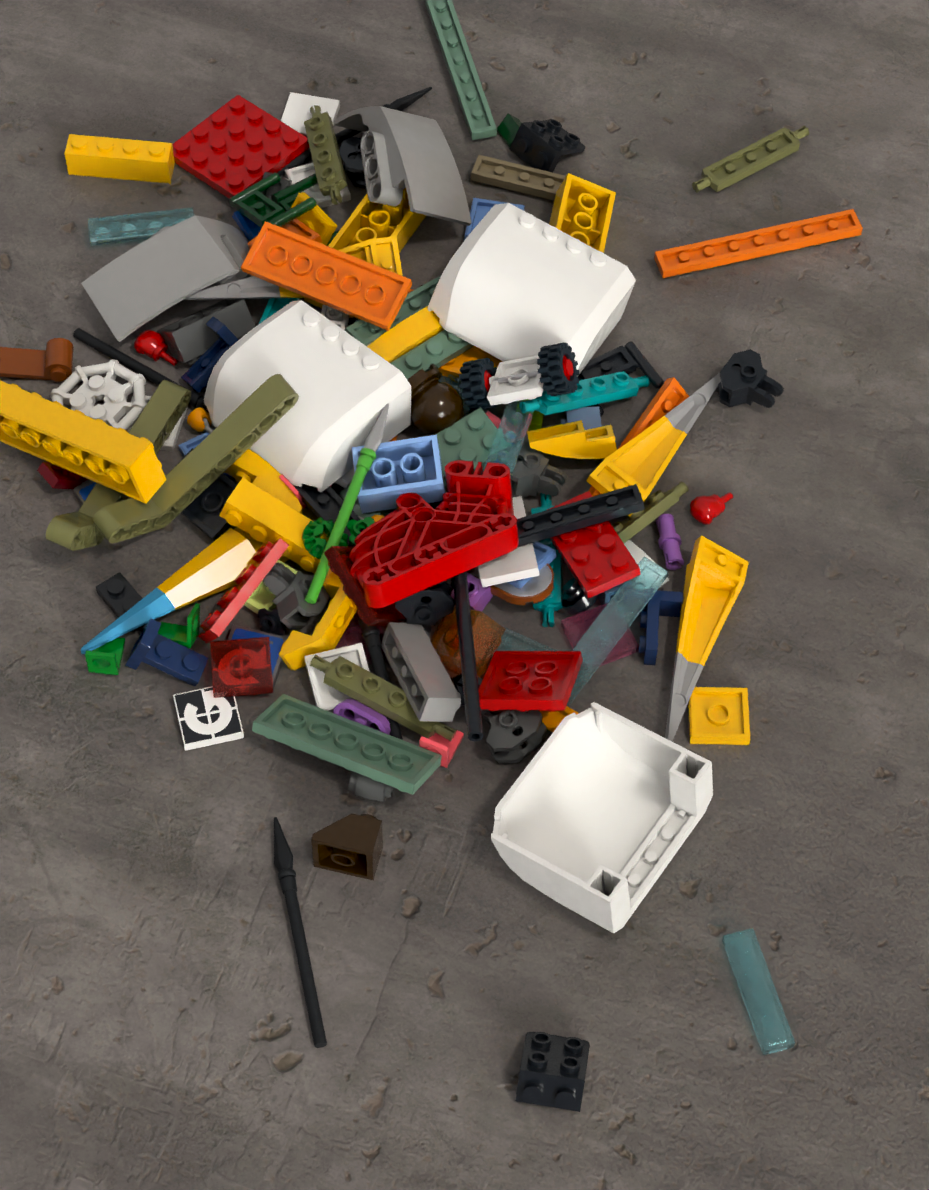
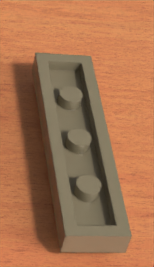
[471,155,566,200]

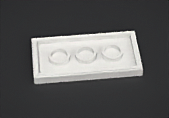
[478,496,540,587]

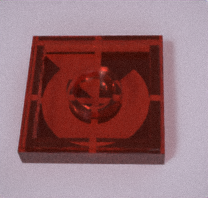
[210,637,273,698]

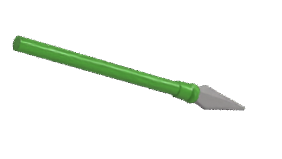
[305,403,389,604]

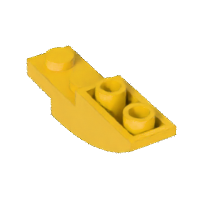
[223,449,302,514]

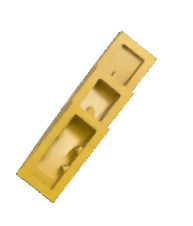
[367,306,444,363]

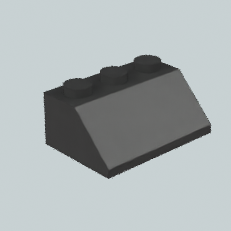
[157,299,256,365]

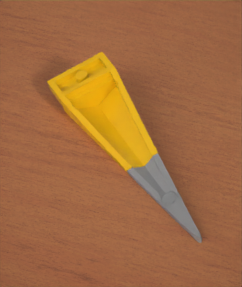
[186,236,403,300]
[586,373,721,517]
[665,535,749,741]

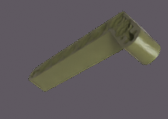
[93,374,299,544]
[46,380,191,551]

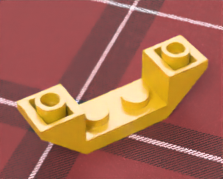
[279,558,359,671]

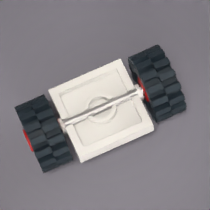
[459,342,579,411]

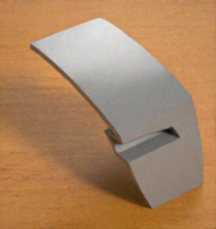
[334,106,472,226]
[81,216,252,342]

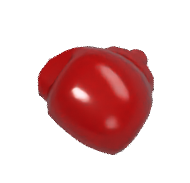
[134,329,178,366]
[690,492,733,525]

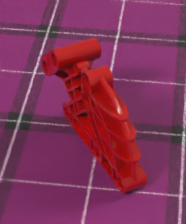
[349,460,519,608]

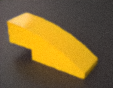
[527,420,617,459]

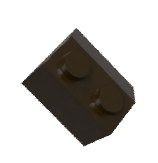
[311,814,383,880]

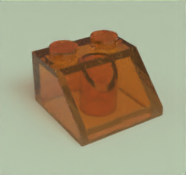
[431,607,506,678]

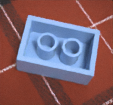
[352,434,446,513]

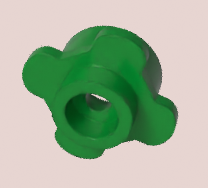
[346,517,375,545]

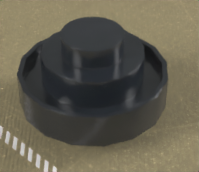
[562,578,598,615]

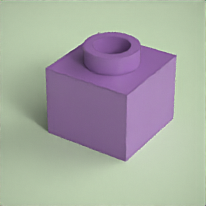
[451,573,493,618]

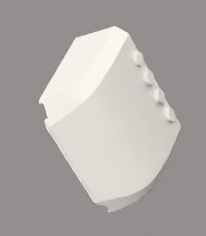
[427,203,636,377]
[204,300,412,492]
[491,702,713,933]

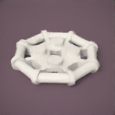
[50,359,147,430]

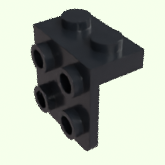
[509,119,586,173]
[515,1032,590,1112]

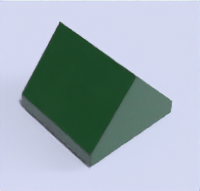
[497,113,521,147]

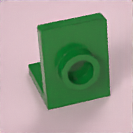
[158,603,200,648]
[85,638,125,675]

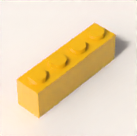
[64,134,175,184]
[219,477,329,574]

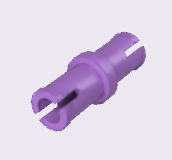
[656,514,684,570]

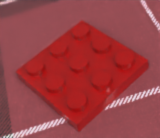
[479,651,583,712]

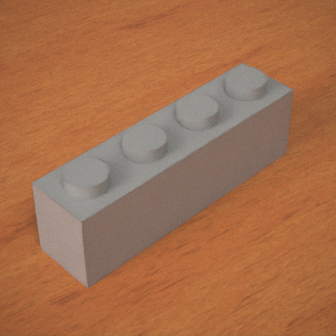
[381,622,461,722]

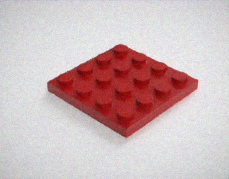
[172,95,309,198]

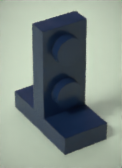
[181,316,239,393]
[623,588,683,666]
[125,618,209,687]

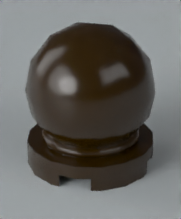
[408,364,464,435]

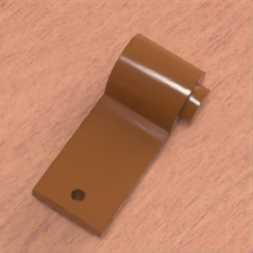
[0,338,74,382]

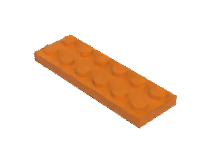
[241,221,412,331]

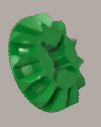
[302,517,348,560]

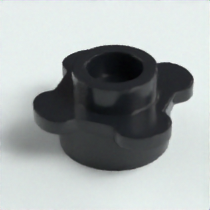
[257,608,286,636]

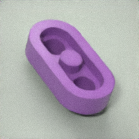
[333,699,391,735]

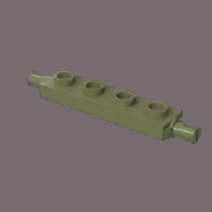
[304,105,347,205]
[692,125,809,193]
[571,482,689,573]
[310,655,457,741]

